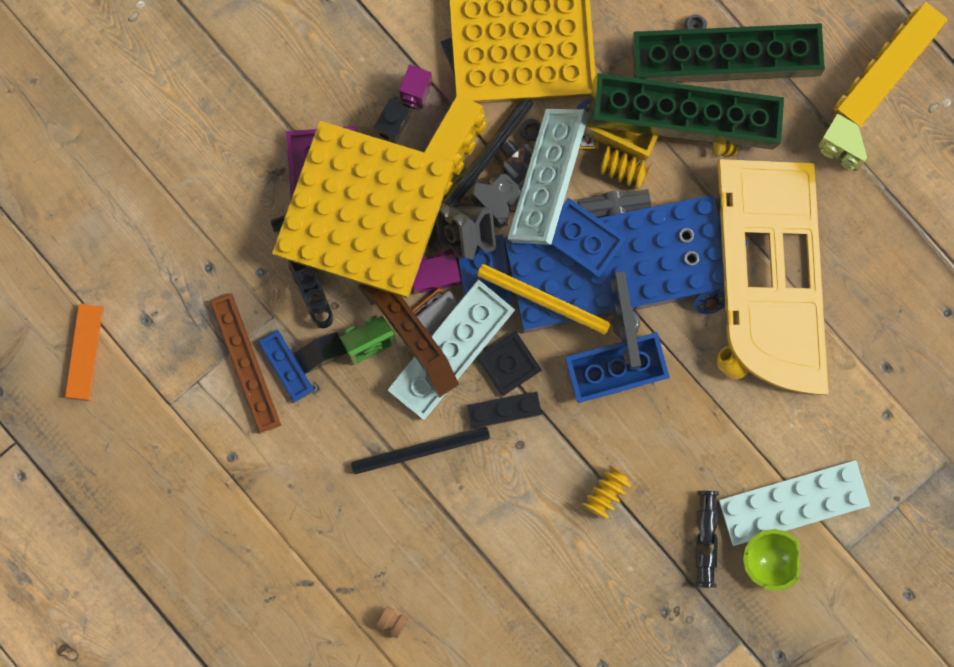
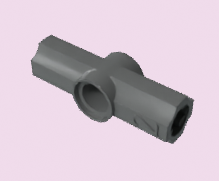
[578,189,651,218]

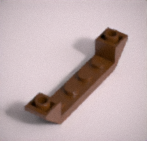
[358,284,459,398]

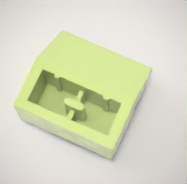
[817,114,867,171]

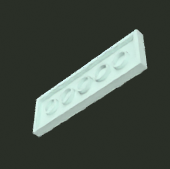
[508,109,589,245]
[387,279,515,420]
[718,460,870,547]

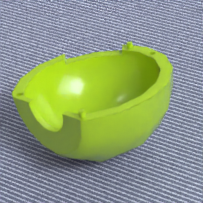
[743,529,800,591]

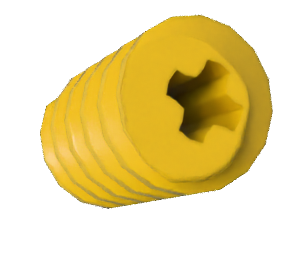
[599,146,652,190]
[581,466,631,519]

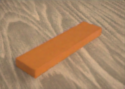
[65,304,103,401]

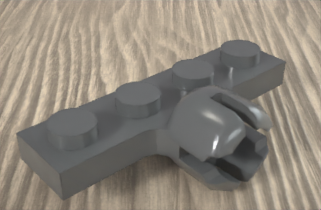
[611,271,641,370]

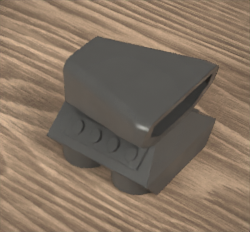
[469,174,521,229]
[435,203,496,260]

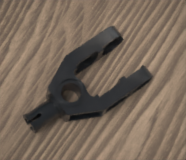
[288,260,334,329]

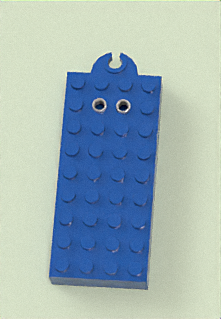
[504,195,747,333]

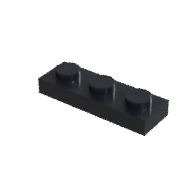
[467,392,542,429]

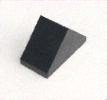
[294,332,347,375]

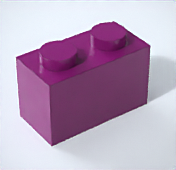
[399,64,432,109]
[413,252,461,294]

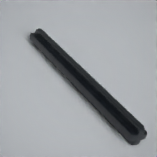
[443,99,534,208]
[351,427,490,474]

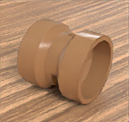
[376,606,409,638]

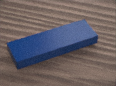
[258,330,314,403]

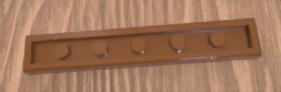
[210,293,282,434]

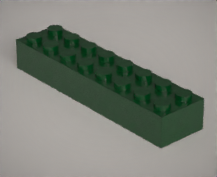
[632,23,825,83]
[589,73,784,150]

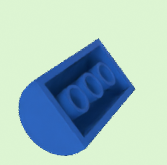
[565,332,670,403]

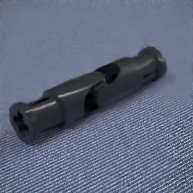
[695,491,719,588]

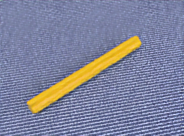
[477,264,610,334]

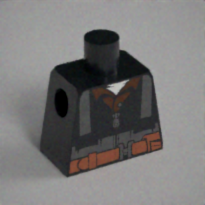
[373,99,414,144]
[499,140,534,191]

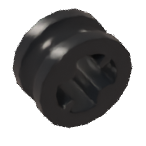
[521,119,541,142]

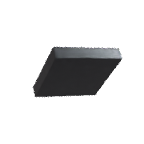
[476,331,542,397]

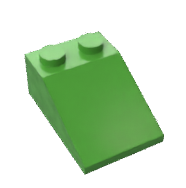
[340,315,396,365]

